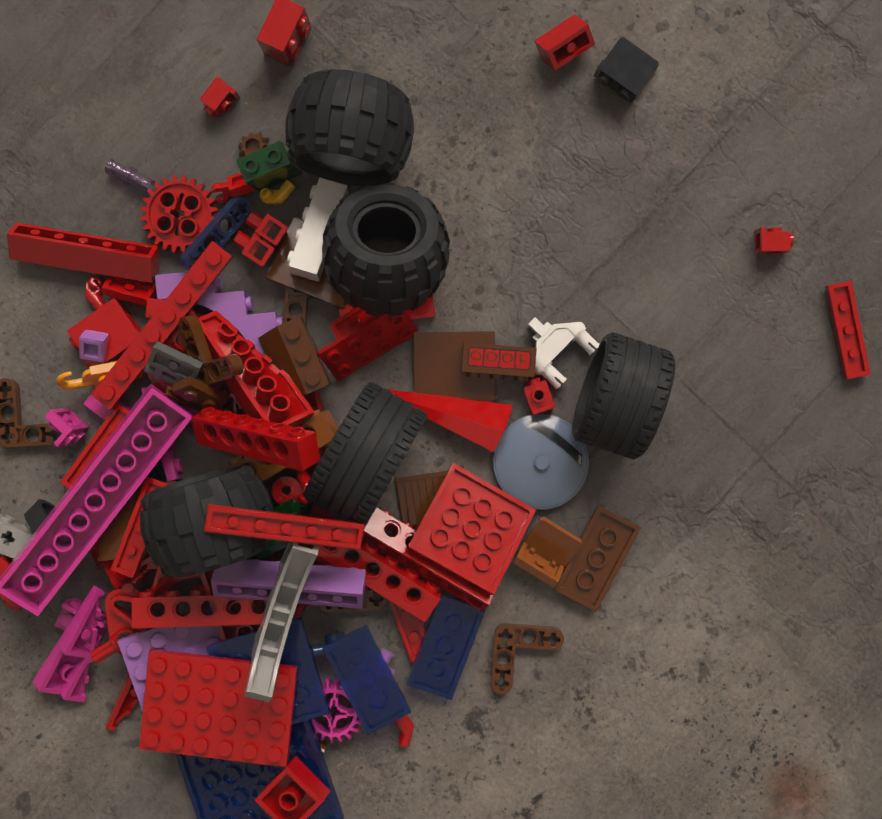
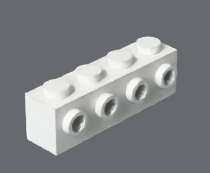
[287,177,348,282]

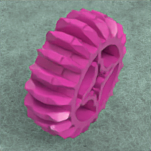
[302,677,367,744]

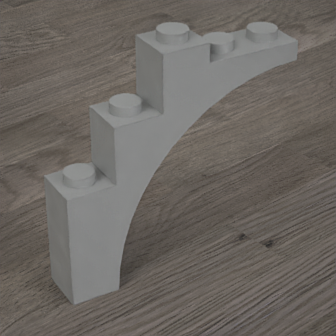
[244,542,319,702]

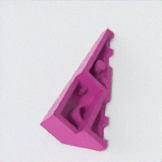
[32,586,104,702]

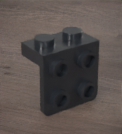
[593,37,659,103]

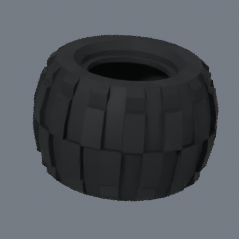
[285,69,414,186]
[322,182,450,317]
[139,465,274,578]

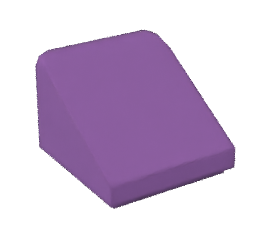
[79,330,109,363]

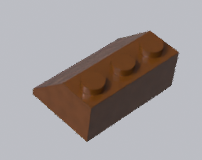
[258,316,332,397]

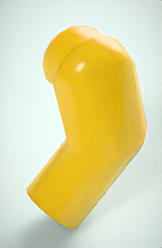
[259,180,296,205]

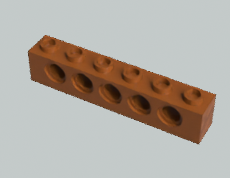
[215,409,339,482]

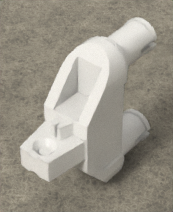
[527,317,599,389]

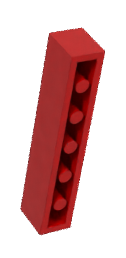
[7,222,159,283]

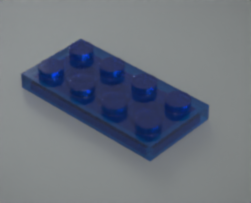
[406,594,485,700]
[322,624,411,735]

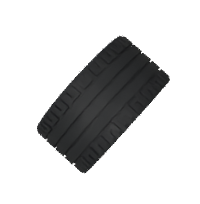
[303,382,428,525]

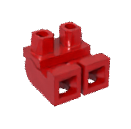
[233,212,288,267]

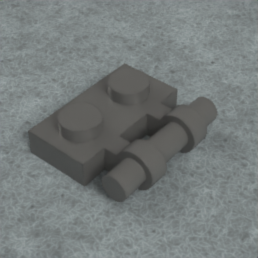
[143,341,203,385]

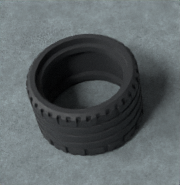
[572,332,675,460]

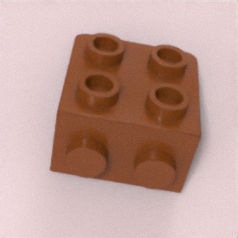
[513,517,582,588]

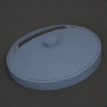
[493,414,589,510]

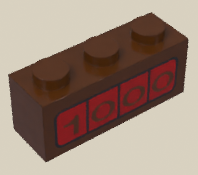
[461,343,537,381]

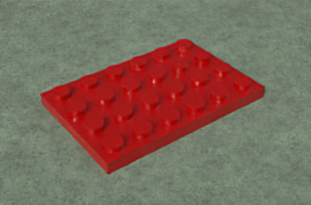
[139,649,298,767]

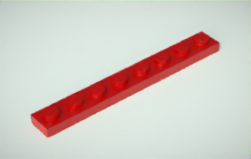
[91,241,233,410]

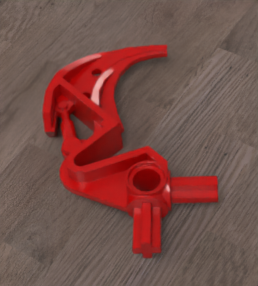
[89,556,201,664]

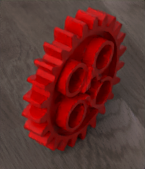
[140,175,219,254]

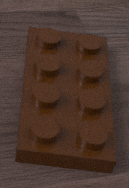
[553,505,641,612]

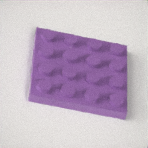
[118,605,227,711]

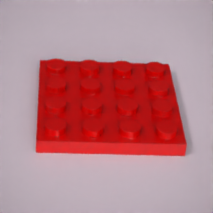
[407,463,536,595]

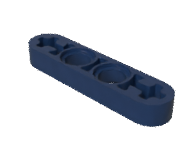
[180,197,252,271]

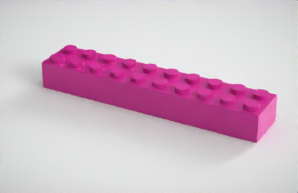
[0,384,193,616]

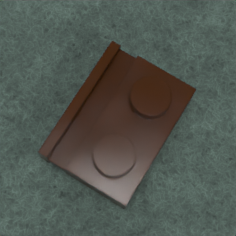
[165,376,227,412]

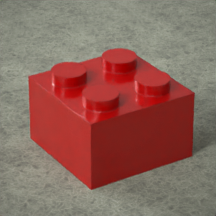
[257,0,311,67]
[255,756,330,819]

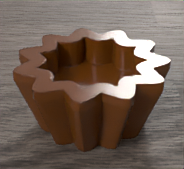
[238,132,269,157]

